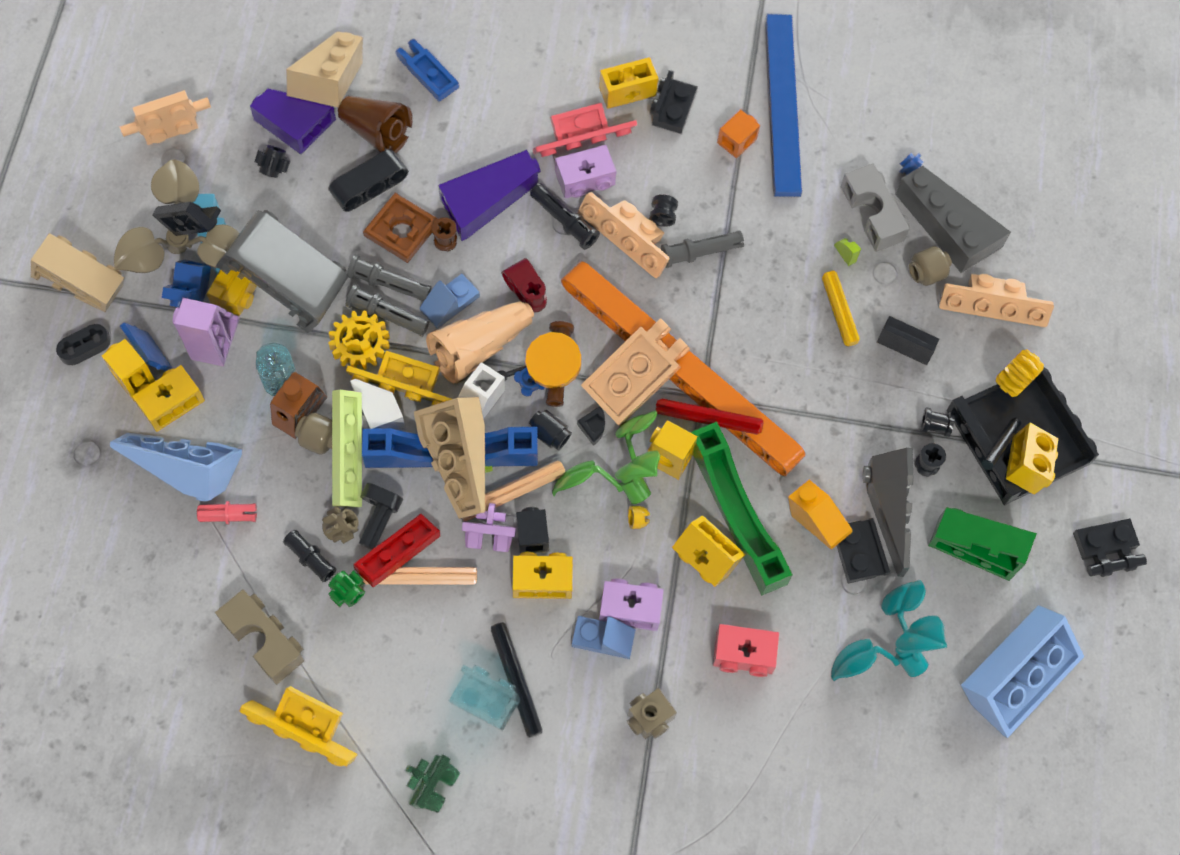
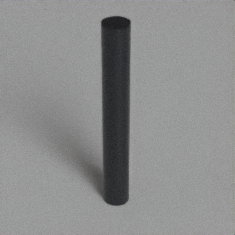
[982,418,1022,470]

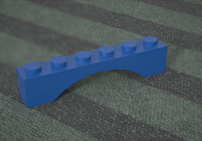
[362,427,538,468]

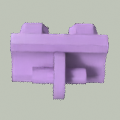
[462,503,517,552]

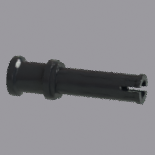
[530,183,600,250]

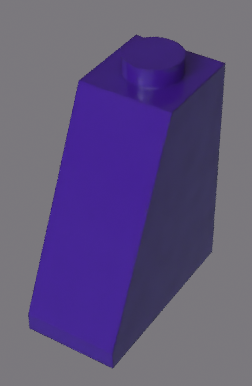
[250,88,336,155]

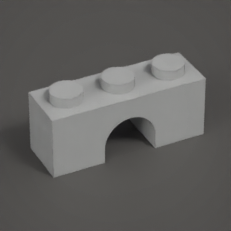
[840,163,910,252]

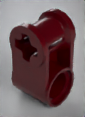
[501,258,547,312]

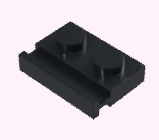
[836,518,890,584]

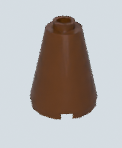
[337,96,413,153]

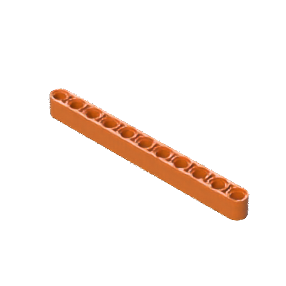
[561,261,805,476]

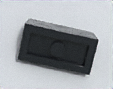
[877,316,939,365]

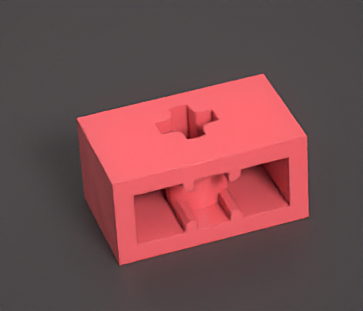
[713,624,779,677]

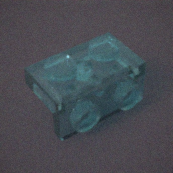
[449,665,521,731]

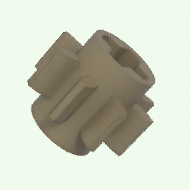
[322,506,359,544]

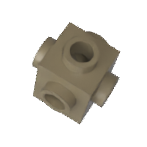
[627,688,677,740]

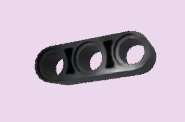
[328,149,409,212]

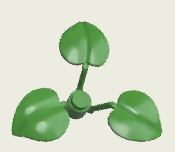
[552,410,660,504]

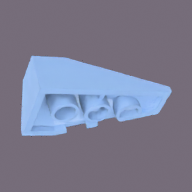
[110,433,242,501]

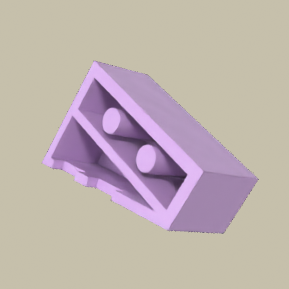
[173,298,240,367]

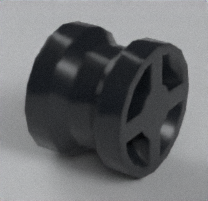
[649,194,678,227]

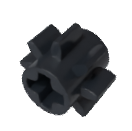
[254,145,290,178]

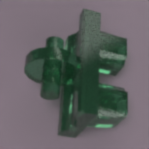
[405,754,460,813]

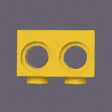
[1006,423,1058,495]

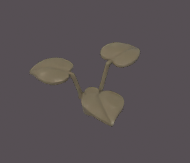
[114,159,240,273]

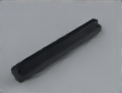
[491,622,542,738]

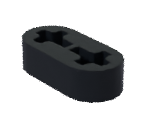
[56,324,111,366]

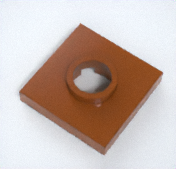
[363,193,438,263]

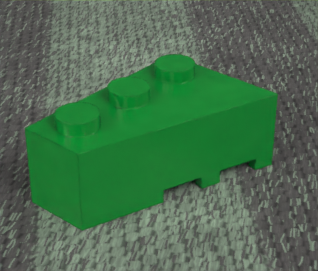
[928,507,1037,581]

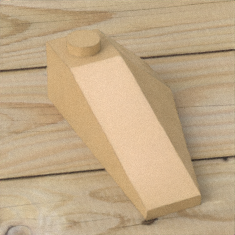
[414,397,485,519]

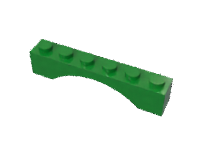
[691,422,793,596]

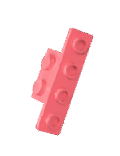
[532,103,637,157]

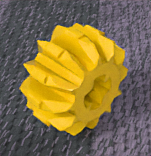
[995,349,1044,397]

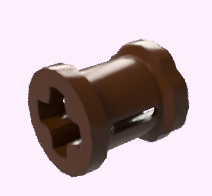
[432,217,457,252]

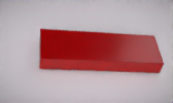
[353,513,441,588]

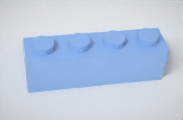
[961,605,1084,738]

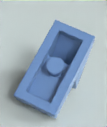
[420,274,480,329]
[572,616,636,659]

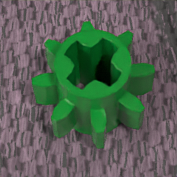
[328,570,365,607]

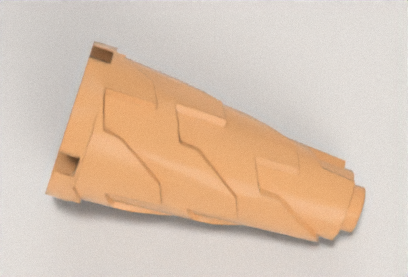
[426,301,534,384]

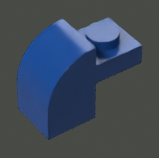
[162,259,211,308]

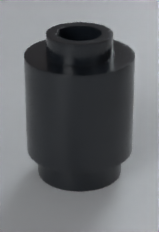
[529,409,572,450]

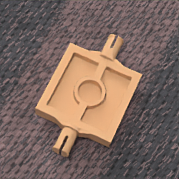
[119,90,211,145]

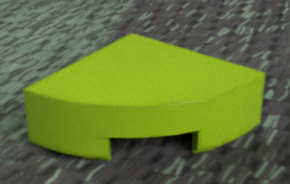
[834,238,861,266]

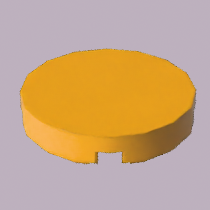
[525,332,582,388]

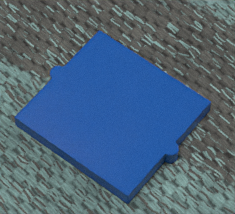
[120,323,172,371]

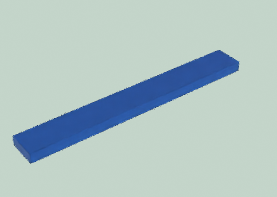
[766,14,802,197]

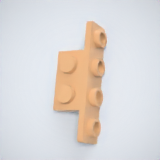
[578,192,669,278]
[939,274,1054,327]

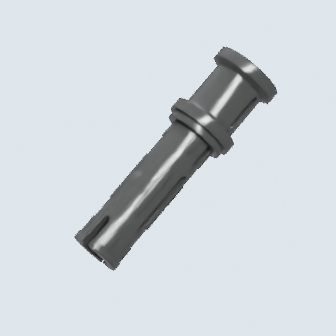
[661,230,744,268]
[347,254,432,302]
[345,284,430,337]

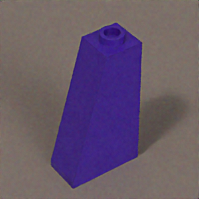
[438,150,541,241]

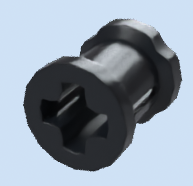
[921,407,955,437]
[914,443,946,477]

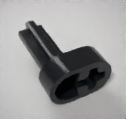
[359,483,403,549]

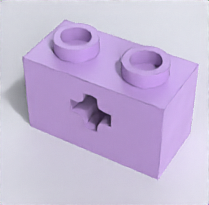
[555,145,616,198]
[599,579,664,631]

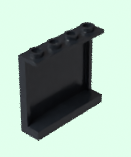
[946,367,1099,506]

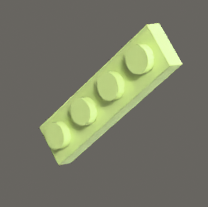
[332,390,362,508]

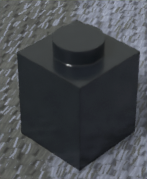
[516,507,549,553]

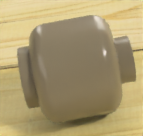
[909,246,952,286]
[295,413,332,455]

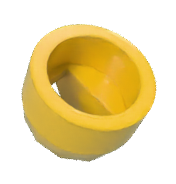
[628,506,650,529]

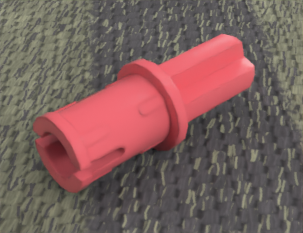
[197,501,257,525]

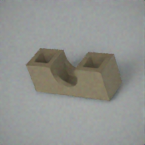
[215,589,304,685]

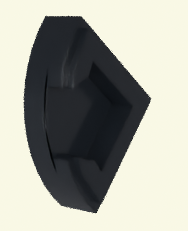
[577,406,605,446]

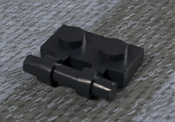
[1073,518,1147,577]

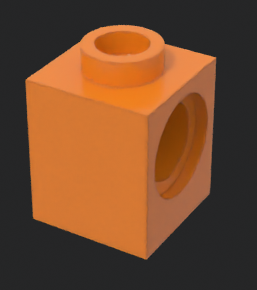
[717,109,760,159]

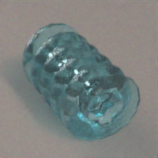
[256,343,296,396]

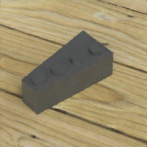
[895,166,1011,273]

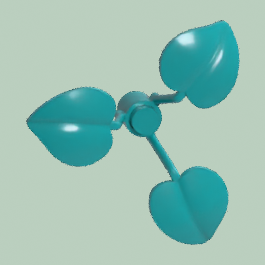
[831,580,947,681]

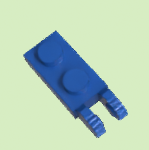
[395,39,459,102]

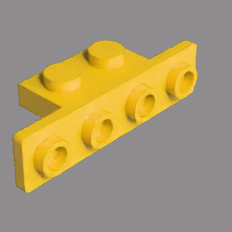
[346,351,452,406]
[239,686,357,767]

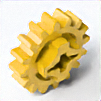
[328,310,390,370]

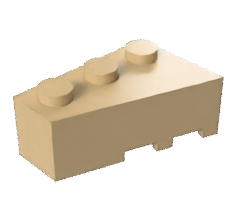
[286,31,363,107]
[31,233,124,312]

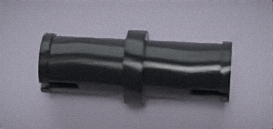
[283,530,337,582]

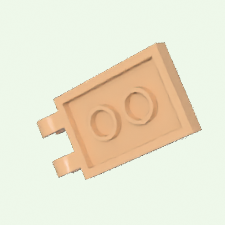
[581,318,690,426]

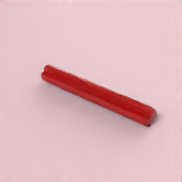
[655,398,764,435]

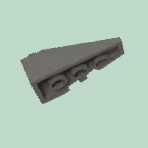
[862,447,914,577]

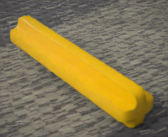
[822,271,860,347]

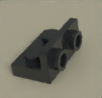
[649,70,698,134]
[152,202,221,236]

